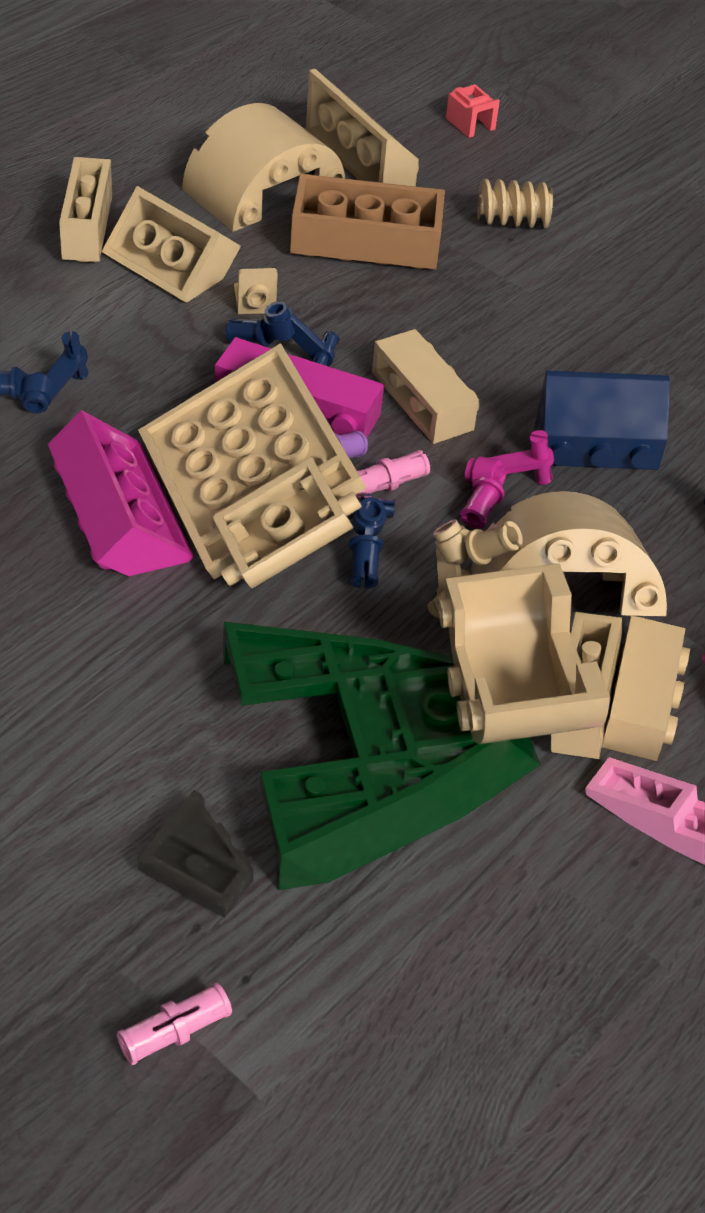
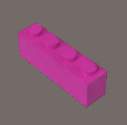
[215,337,384,438]

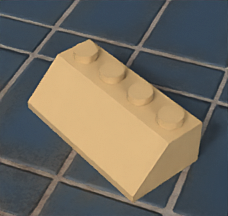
[306,69,419,187]

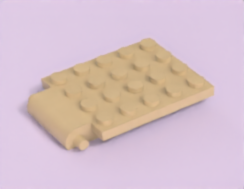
[138,343,367,589]

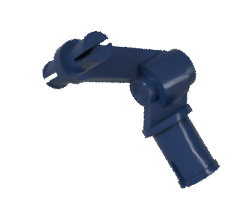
[225,301,339,366]
[0,331,89,413]
[349,492,395,589]

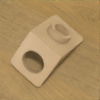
[234,268,278,314]

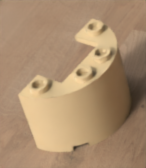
[182,103,345,232]
[471,491,667,616]
[438,563,610,744]

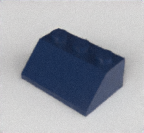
[534,370,670,470]

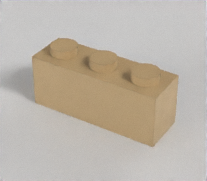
[59,157,112,262]
[372,329,479,444]
[551,612,622,759]
[602,616,690,761]

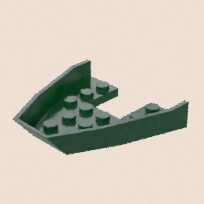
[223,621,541,890]

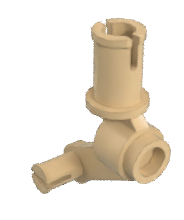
[428,520,523,618]

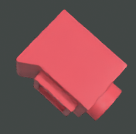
[446,84,500,138]

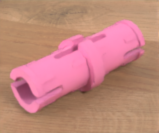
[356,450,430,496]
[117,982,232,1065]

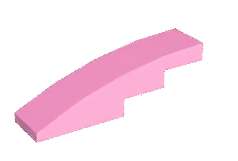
[585,757,705,865]

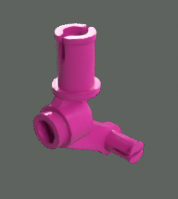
[460,430,554,529]

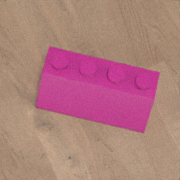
[48,410,194,577]

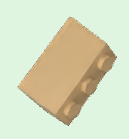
[101,186,241,303]

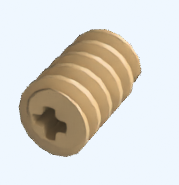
[477,178,553,229]

